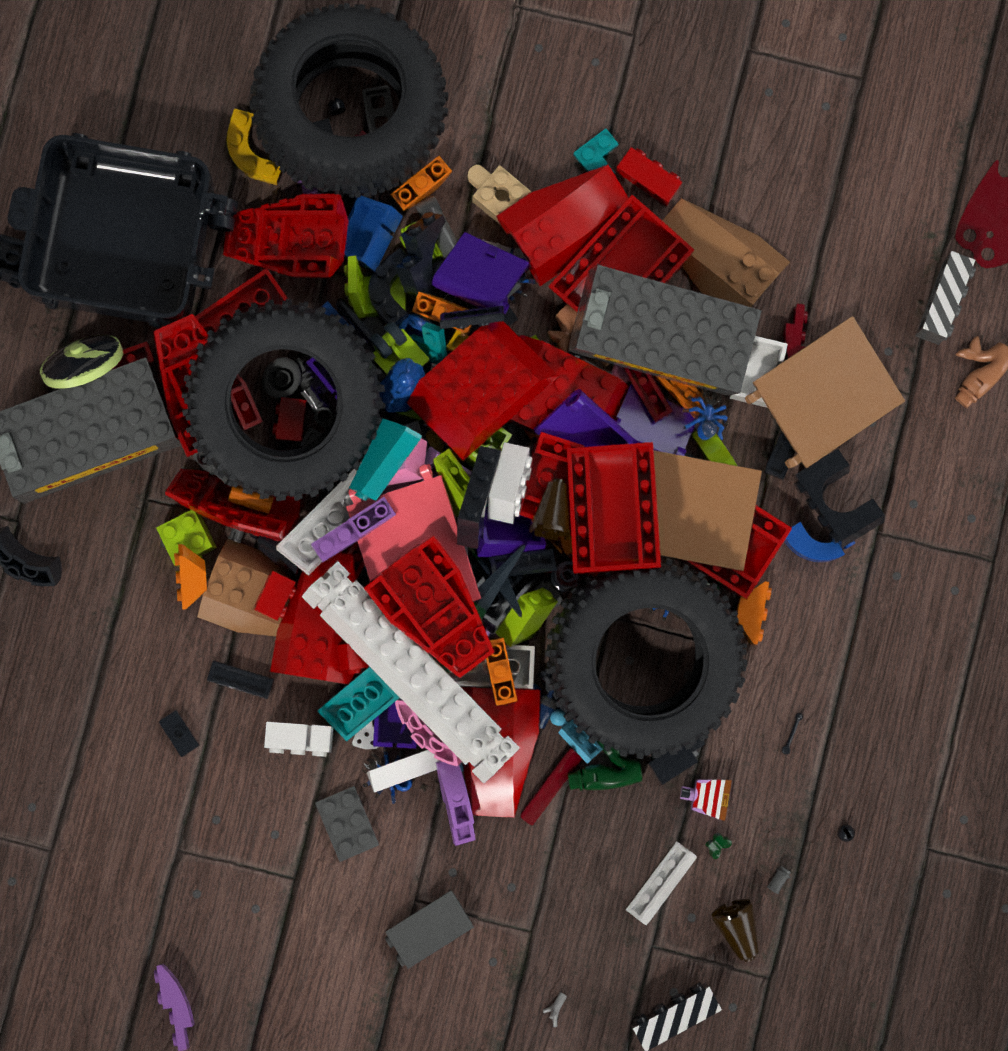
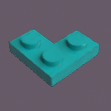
[573,128,619,174]
[410,322,448,364]

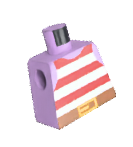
[680,780,732,821]

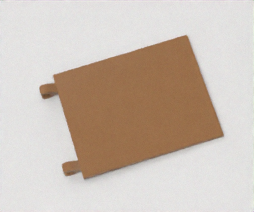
[745,316,905,468]
[654,451,762,571]

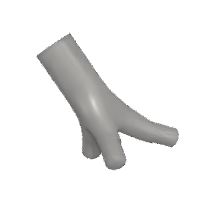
[543,992,567,1027]

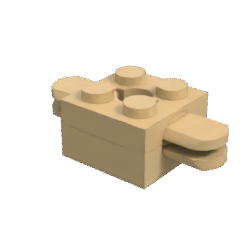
[468,165,531,225]

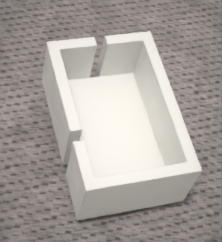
[730,336,788,408]
[488,442,532,524]
[264,722,334,757]

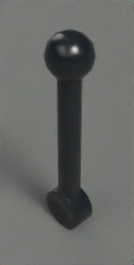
[782,713,803,755]

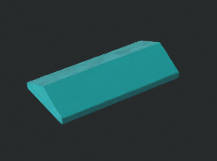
[318,666,400,741]

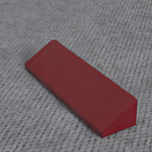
[622,367,674,423]
[520,749,582,825]

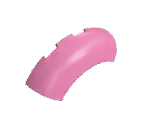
[395,698,462,766]

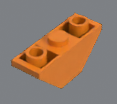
[390,156,452,211]
[412,292,472,334]
[174,544,207,609]
[736,581,772,646]
[486,638,517,706]

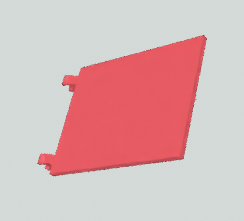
[346,464,481,601]

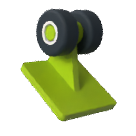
[369,321,429,375]

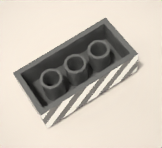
[915,251,976,345]

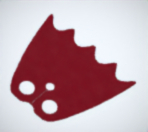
[955,160,1008,268]

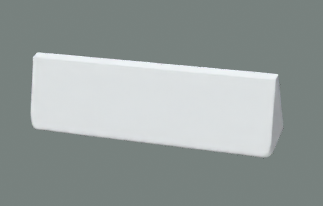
[367,750,440,793]
[626,841,697,925]

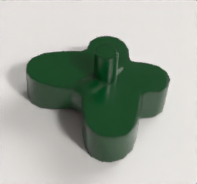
[706,832,732,859]

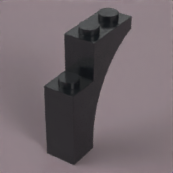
[395,212,446,310]

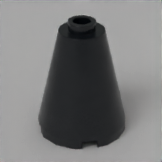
[257,536,302,581]

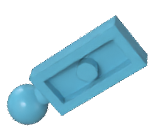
[550,709,603,764]

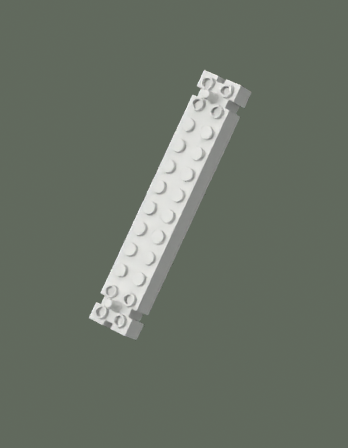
[302,562,520,783]

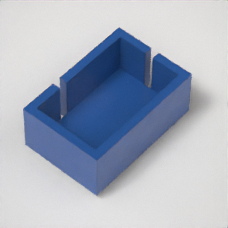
[344,196,403,272]

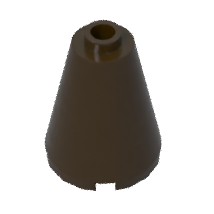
[529,479,571,540]
[711,899,759,962]

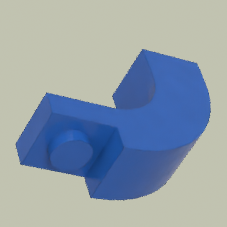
[784,522,855,562]

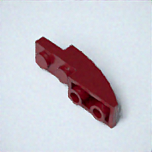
[783,304,808,360]

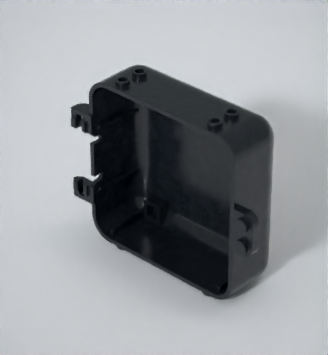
[7,133,229,327]

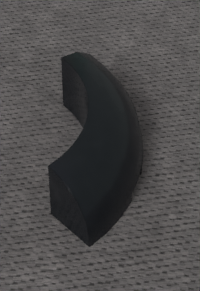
[0,526,62,586]

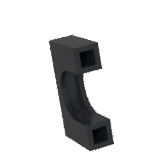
[457,446,501,549]
[794,449,885,548]

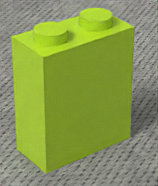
[495,588,558,647]

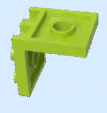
[345,256,407,318]

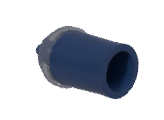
[539,691,556,729]

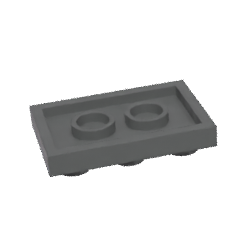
[315,786,379,862]

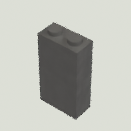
[384,890,474,969]

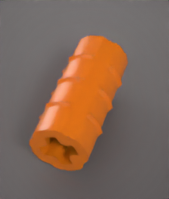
[228,485,274,514]

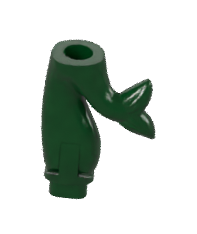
[568,741,642,791]

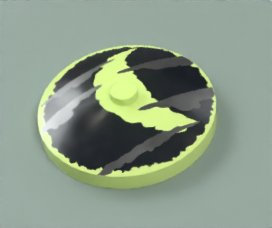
[40,335,123,388]

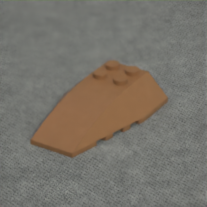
[662,198,790,307]
[197,539,298,637]

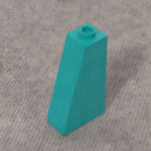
[349,419,422,501]

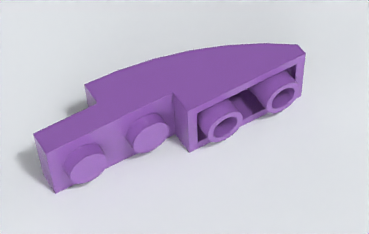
[311,497,396,563]
[435,761,476,846]
[154,964,195,1051]

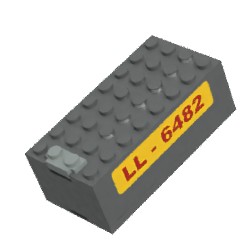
[567,265,762,396]
[0,358,181,504]

